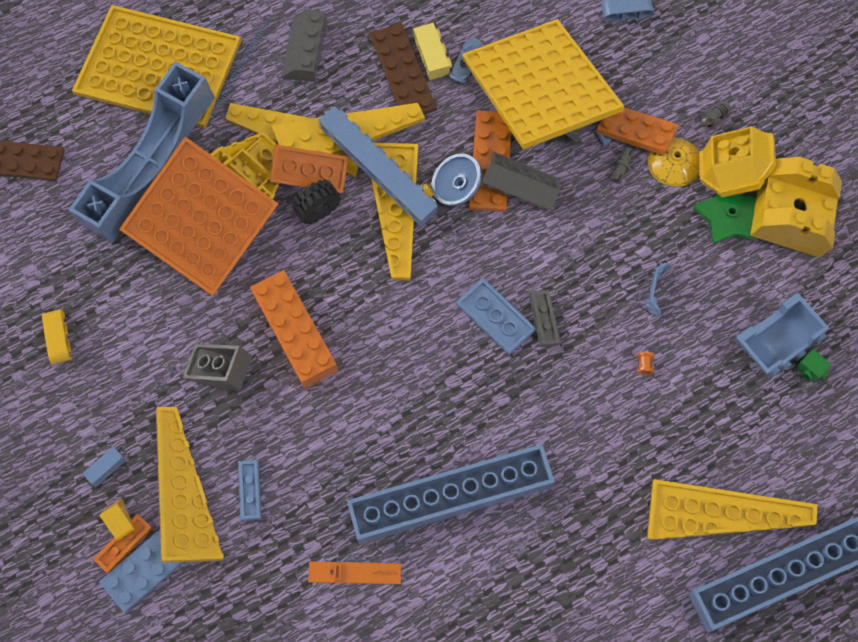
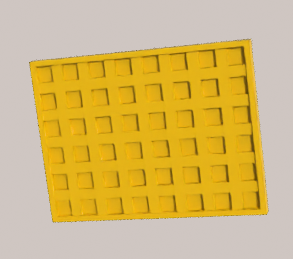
[462,19,624,150]

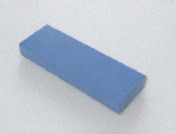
[238,459,262,521]

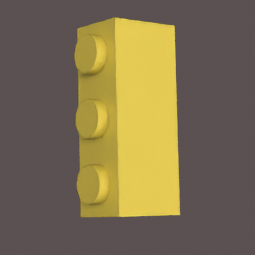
[413,23,452,80]

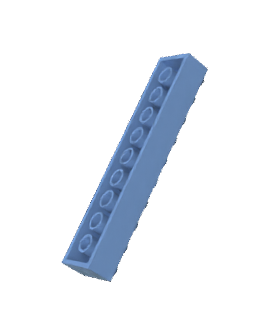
[347,444,555,544]
[688,517,858,633]

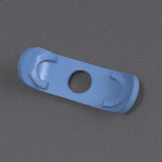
[449,37,482,84]
[645,263,670,316]

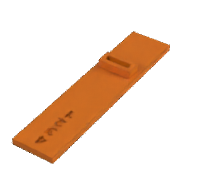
[308,562,401,584]

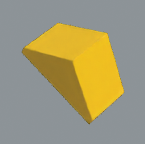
[99,499,135,541]

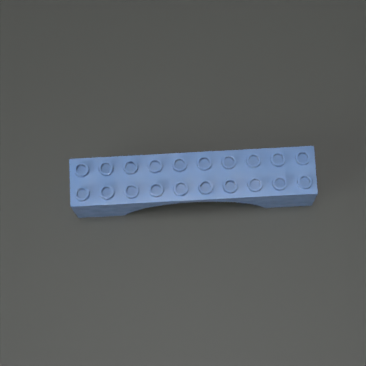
[68,61,215,243]

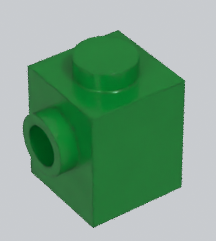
[796,349,832,383]

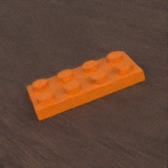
[596,107,679,156]
[270,145,348,193]

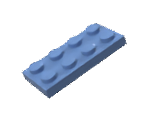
[99,529,184,613]

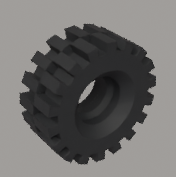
[292,179,341,224]

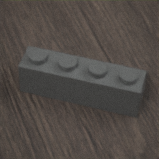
[281,10,327,82]
[482,151,560,210]

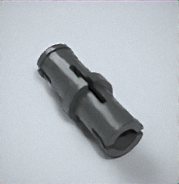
[610,147,634,184]

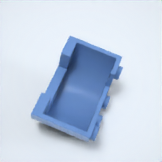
[736,292,829,378]

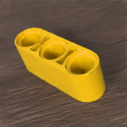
[42,309,72,365]

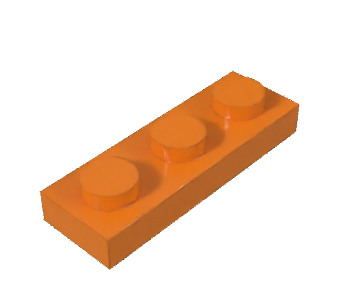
[93,514,153,573]

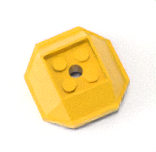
[699,126,776,198]

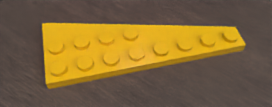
[225,103,359,178]
[271,103,425,155]
[371,143,418,281]
[156,407,224,563]
[647,479,818,540]

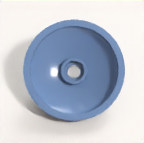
[431,153,482,206]

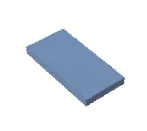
[456,278,536,355]

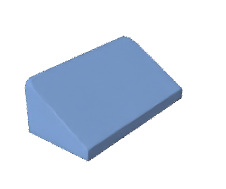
[83,446,126,488]

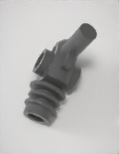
[700,101,731,127]

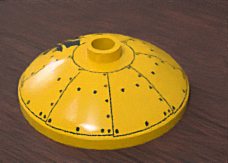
[648,137,700,187]

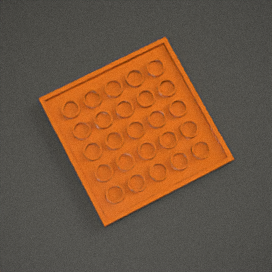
[119,137,279,296]

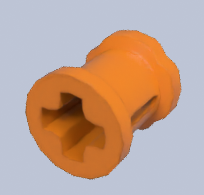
[637,352,655,375]

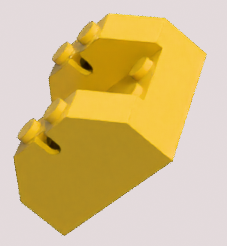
[750,157,842,257]

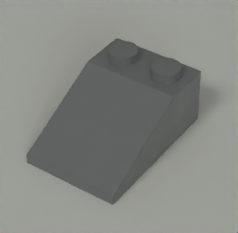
[182,343,253,391]

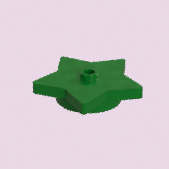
[693,193,758,245]

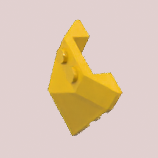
[210,132,280,199]

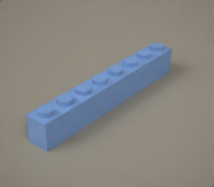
[318,106,437,227]

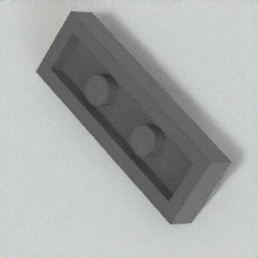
[529,290,561,347]

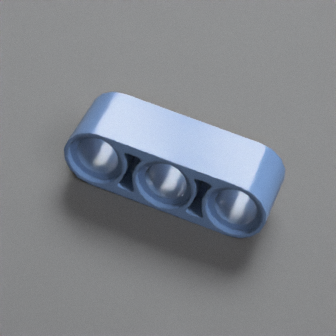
[601,0,654,22]

